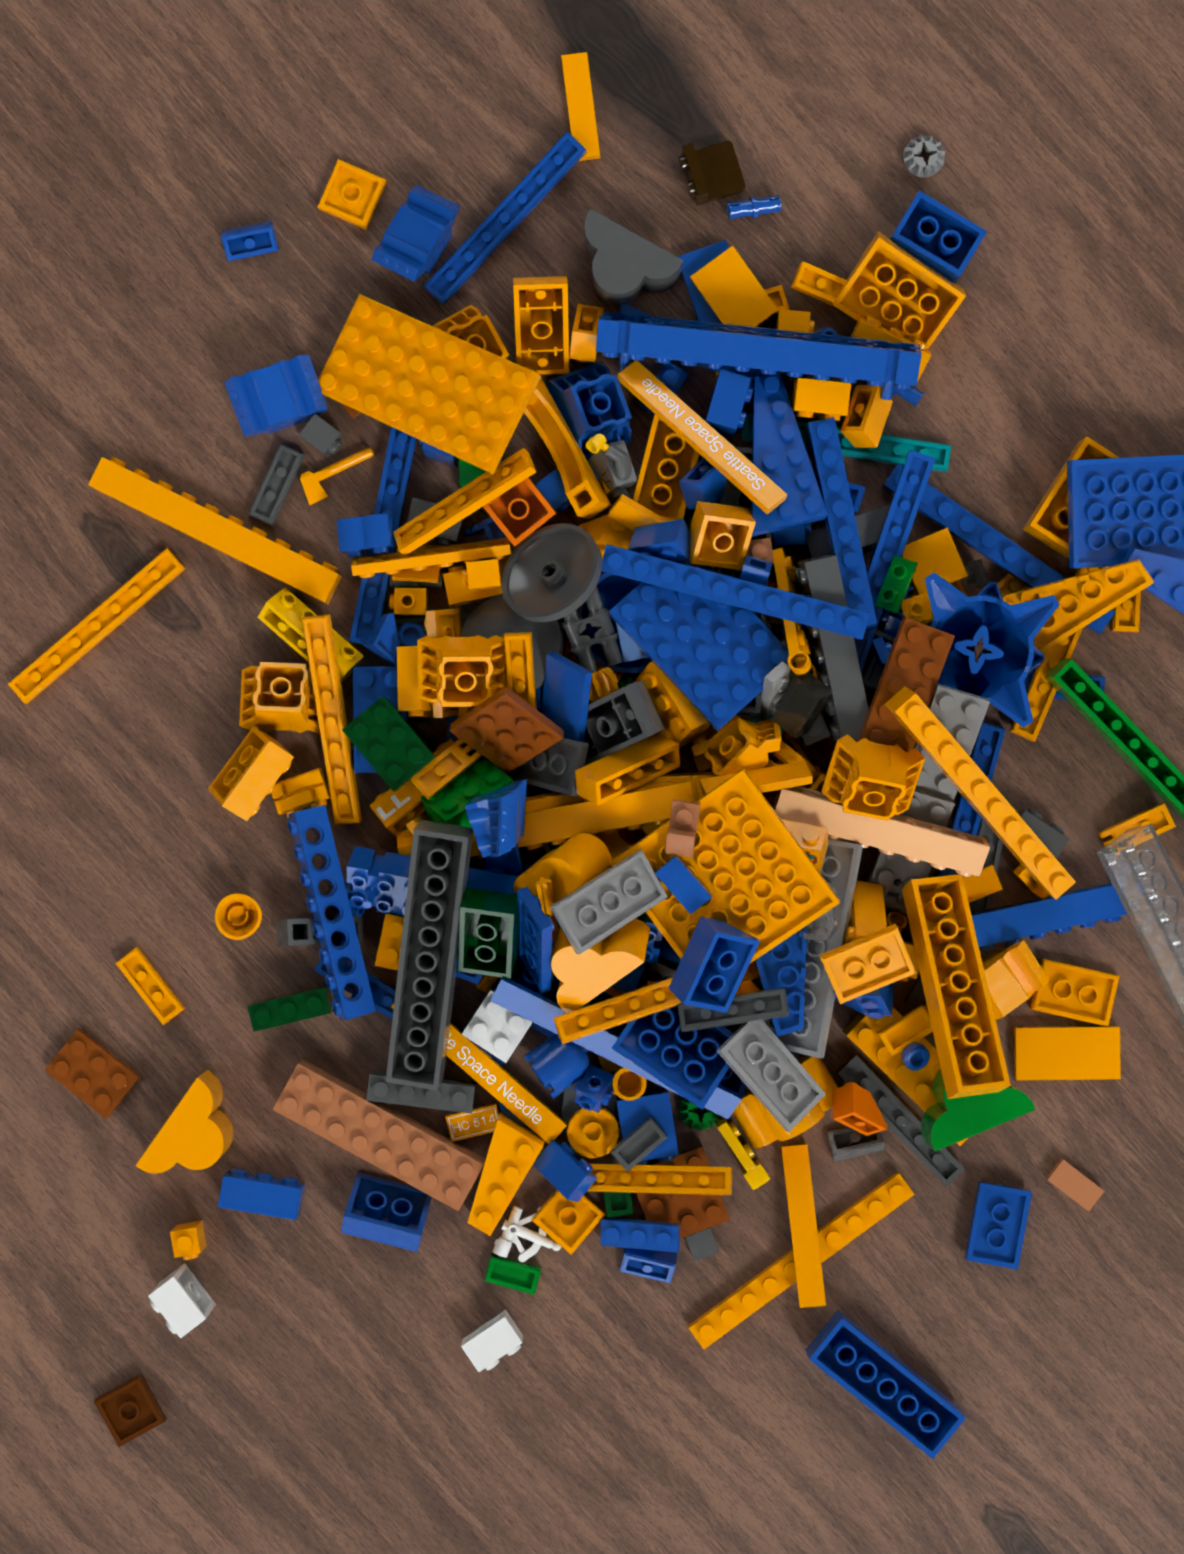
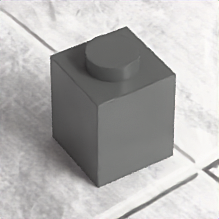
[299,414,344,458]

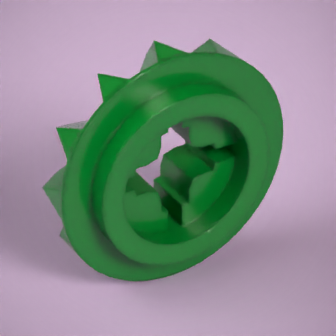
[679,1097,720,1131]

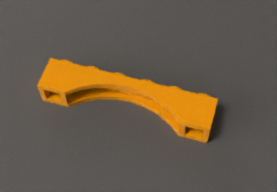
[524,367,611,519]

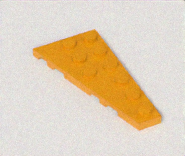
[1002,559,1154,653]

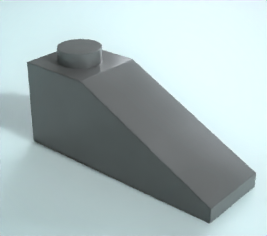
[277,916,363,947]

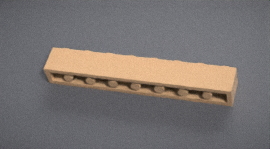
[772,786,990,877]

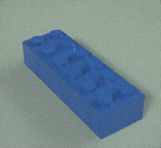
[805,1310,966,1459]

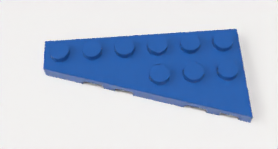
[751,371,828,537]

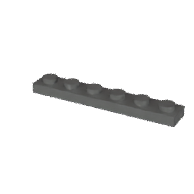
[836,1054,965,1187]

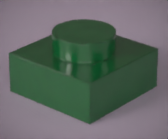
[604,1192,633,1217]

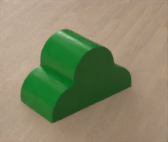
[920,1069,1035,1152]

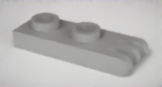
[759,661,790,721]

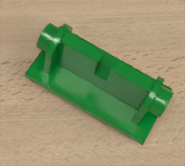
[875,556,918,614]

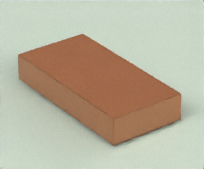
[1045,1158,1105,1212]

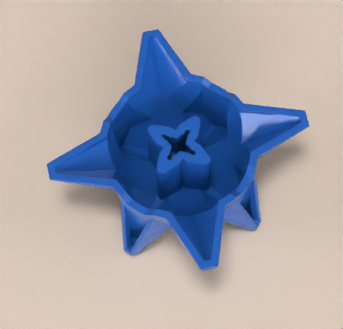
[925,572,1060,728]

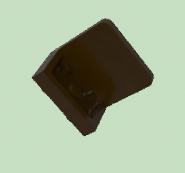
[679,140,745,206]

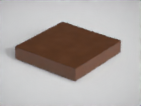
[94,1373,167,1447]

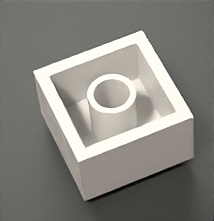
[462,987,532,1063]
[148,1263,216,1339]

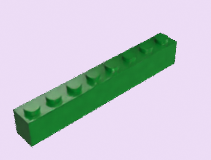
[1044,658,1184,821]

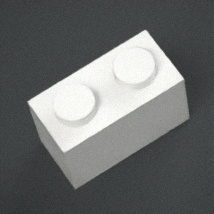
[461,1310,523,1372]

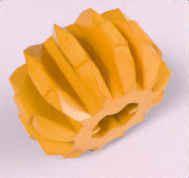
[589,667,619,702]

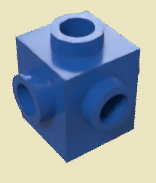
[573,1065,614,1113]

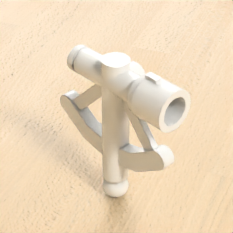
[492,1205,561,1262]

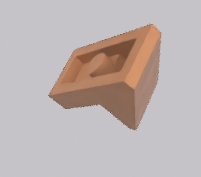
[665,799,701,857]

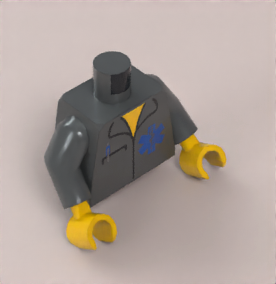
[585,434,637,502]

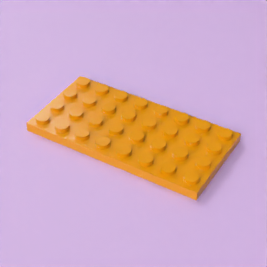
[318,294,541,474]

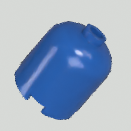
[523,1034,590,1099]

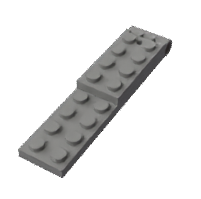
[866,683,990,915]

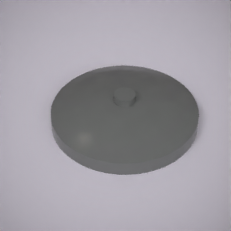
[501,523,602,622]
[460,594,563,690]

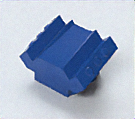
[371,185,460,282]
[224,355,328,437]
[548,361,632,460]
[465,779,527,858]

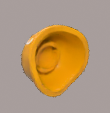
[215,893,262,940]

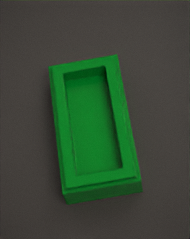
[484,1254,542,1295]

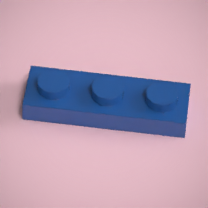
[601,1217,680,1253]

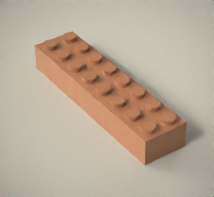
[273,1059,486,1211]

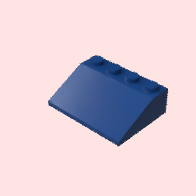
[612,981,733,1109]

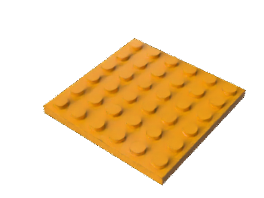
[610,768,840,963]

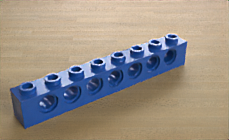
[287,805,376,1020]

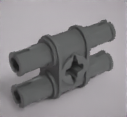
[562,586,623,673]

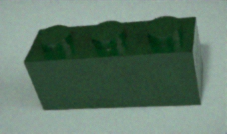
[247,985,333,1032]

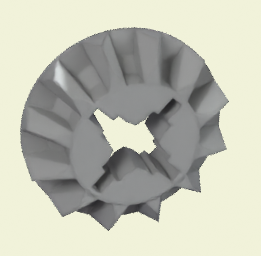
[903,134,945,177]

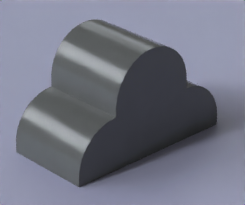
[584,209,683,307]
[584,680,665,766]

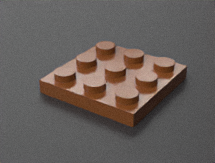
[450,686,564,774]
[636,1145,730,1238]

